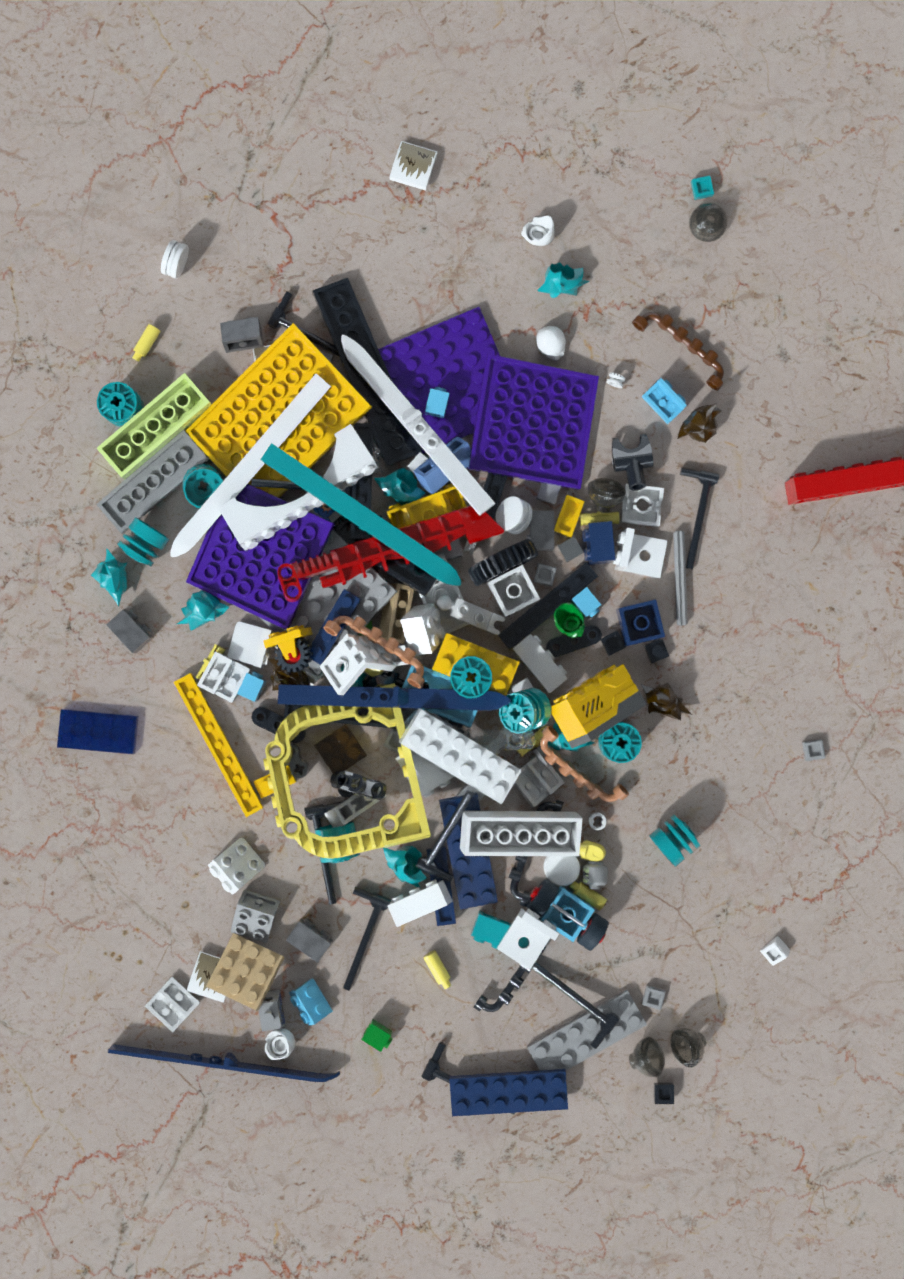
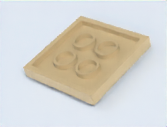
[206,933,285,1012]

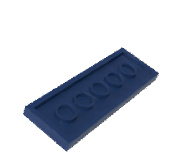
[439,793,498,910]
[449,1069,568,1117]

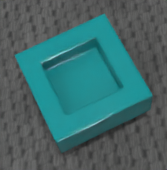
[691,176,714,200]

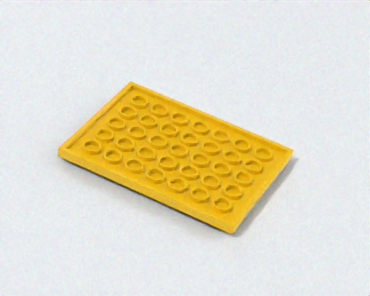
[185,323,372,498]

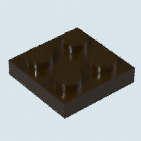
[314,724,367,774]

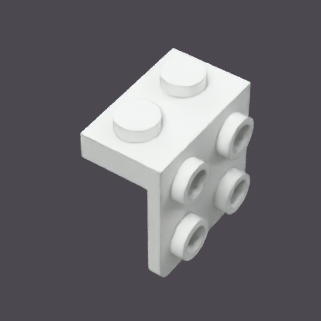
[228,622,274,668]
[208,838,265,894]

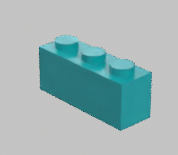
[471,911,529,950]

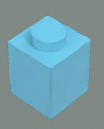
[425,387,449,419]
[571,587,601,618]
[237,671,266,702]

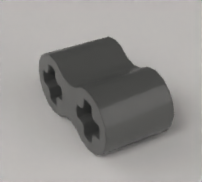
[289,743,310,778]

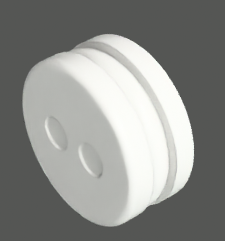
[161,240,189,279]
[496,496,532,534]
[544,856,580,886]

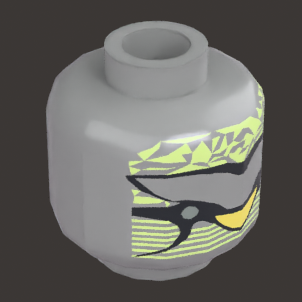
[582,861,608,890]

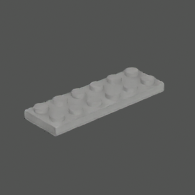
[96,430,209,534]
[527,990,647,1070]

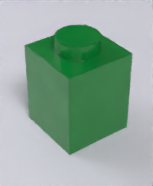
[361,1019,393,1052]

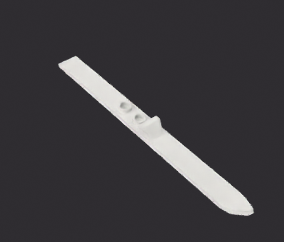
[341,335,495,516]
[171,374,331,557]

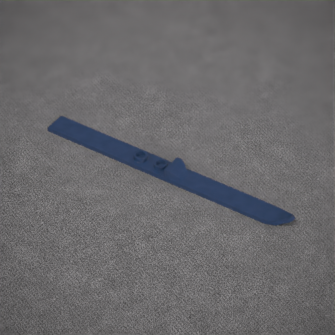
[278,685,512,711]
[108,1044,340,1082]

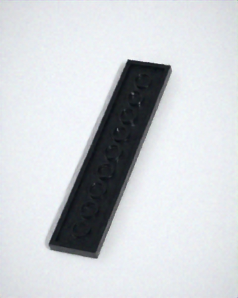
[312,278,422,467]

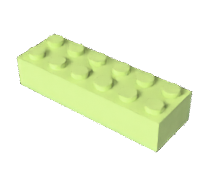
[97,373,212,479]

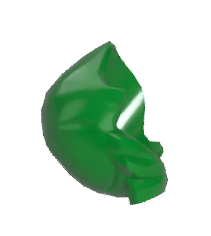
[554,603,585,638]

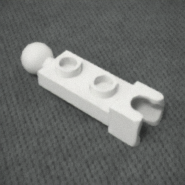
[437,595,505,635]

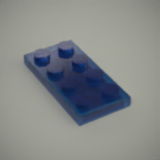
[57,709,139,754]

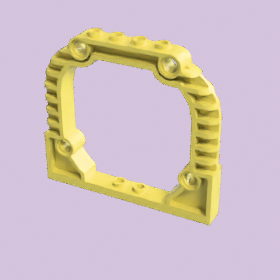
[263,683,431,859]

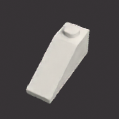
[325,780,386,828]

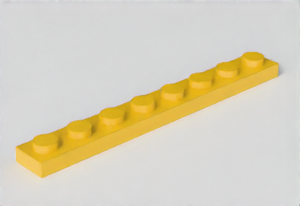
[174,673,264,817]

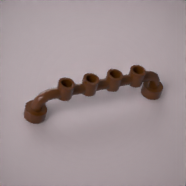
[632,312,724,391]

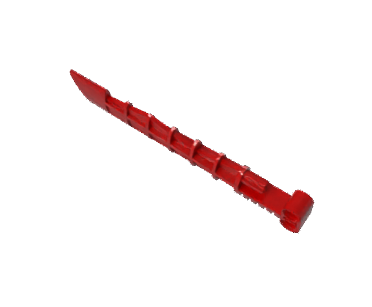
[278,505,504,602]

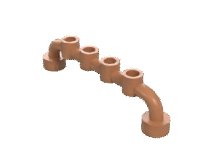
[323,616,425,688]
[540,725,629,802]

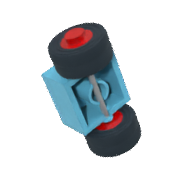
[527,879,609,951]

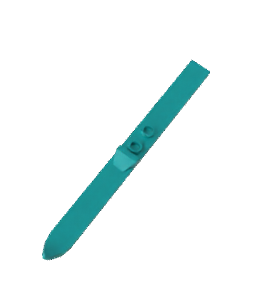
[260,443,461,586]

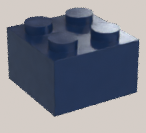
[582,521,616,565]
[616,599,665,646]

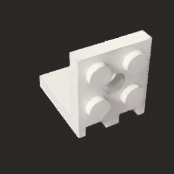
[613,528,667,578]
[320,634,396,695]
[497,908,559,970]

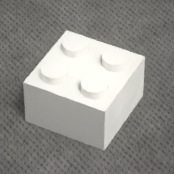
[488,565,540,617]
[401,603,445,655]

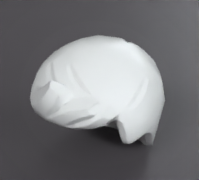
[521,215,555,246]
[536,326,566,361]
[265,1028,296,1060]

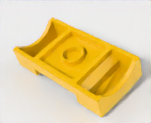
[387,483,467,529]

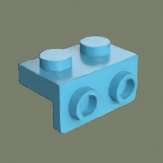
[642,378,687,425]
[289,978,333,1025]

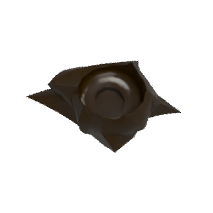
[677,403,722,443]
[267,658,309,691]
[641,683,692,721]

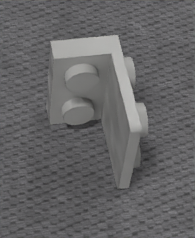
[231,889,280,943]

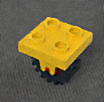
[263,625,313,672]

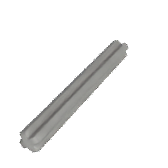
[673,531,688,626]

